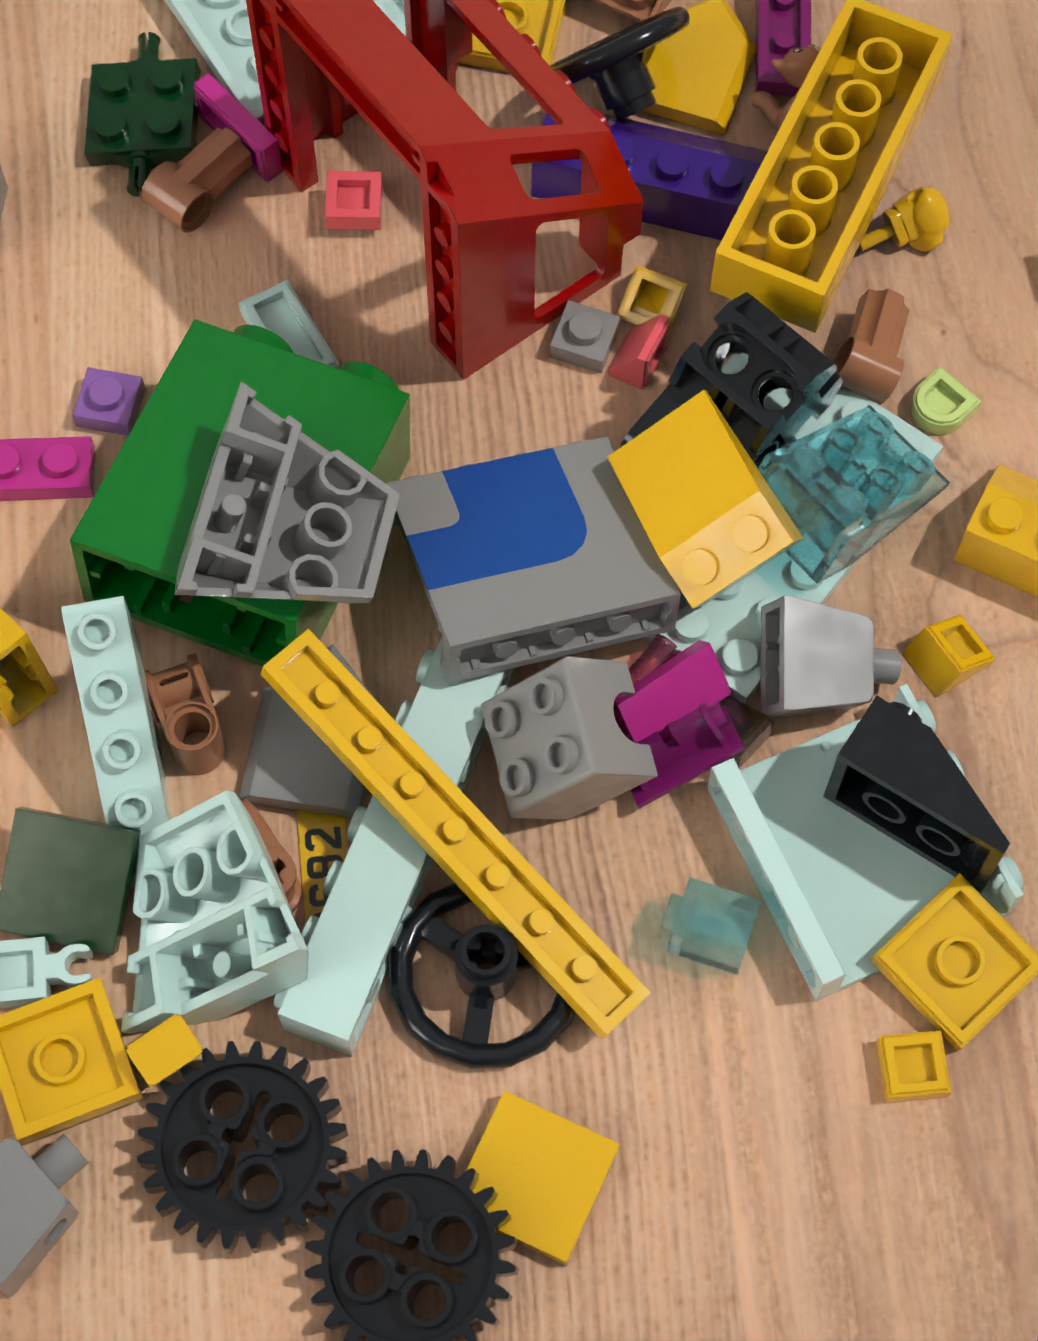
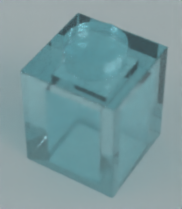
[661,877,761,975]

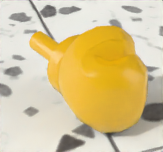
[858,186,951,252]

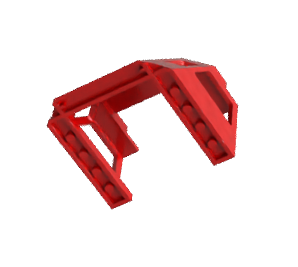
[246,0,644,380]

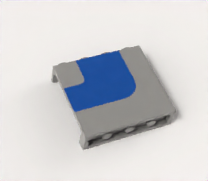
[386,436,681,683]

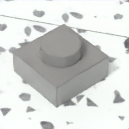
[549,300,621,373]

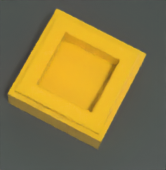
[876,1030,951,1103]

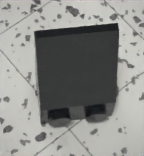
[823,695,1010,893]

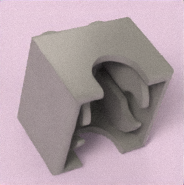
[481,656,658,820]

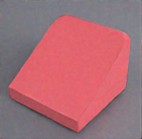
[608,314,670,389]

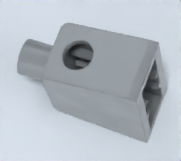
[760,595,901,719]
[0,1134,89,1298]

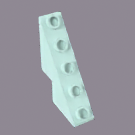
[61,596,172,889]

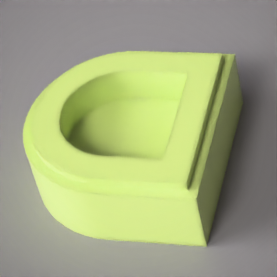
[910,366,982,435]

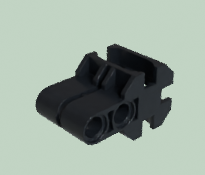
[620,292,843,473]

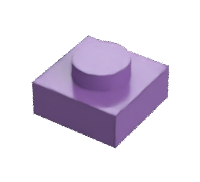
[73,367,145,436]

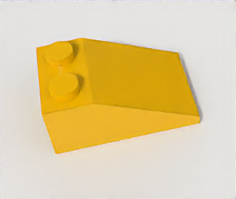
[607,390,804,609]

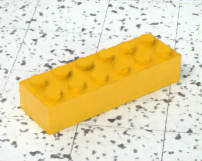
[710,0,953,333]

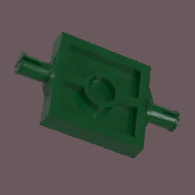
[84,32,201,197]

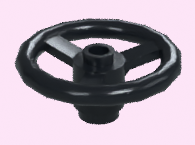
[550,6,690,121]
[388,883,576,1069]

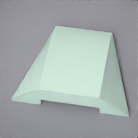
[121,790,309,1034]

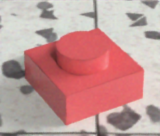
[325,171,383,230]

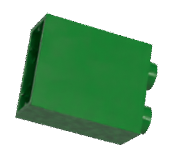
[70,319,410,667]

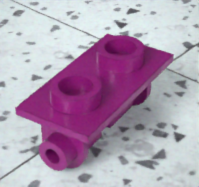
[631,702,745,809]

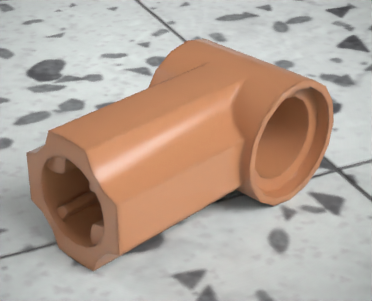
[142,127,253,233]
[833,289,910,405]

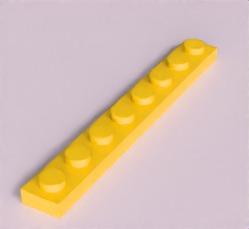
[260,628,651,1040]

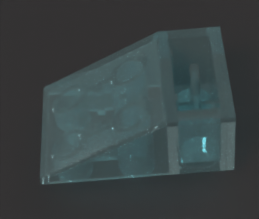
[758,405,950,584]

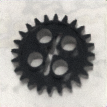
[137,1040,348,1254]
[304,1149,519,1341]

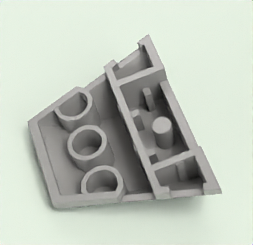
[175,381,400,603]

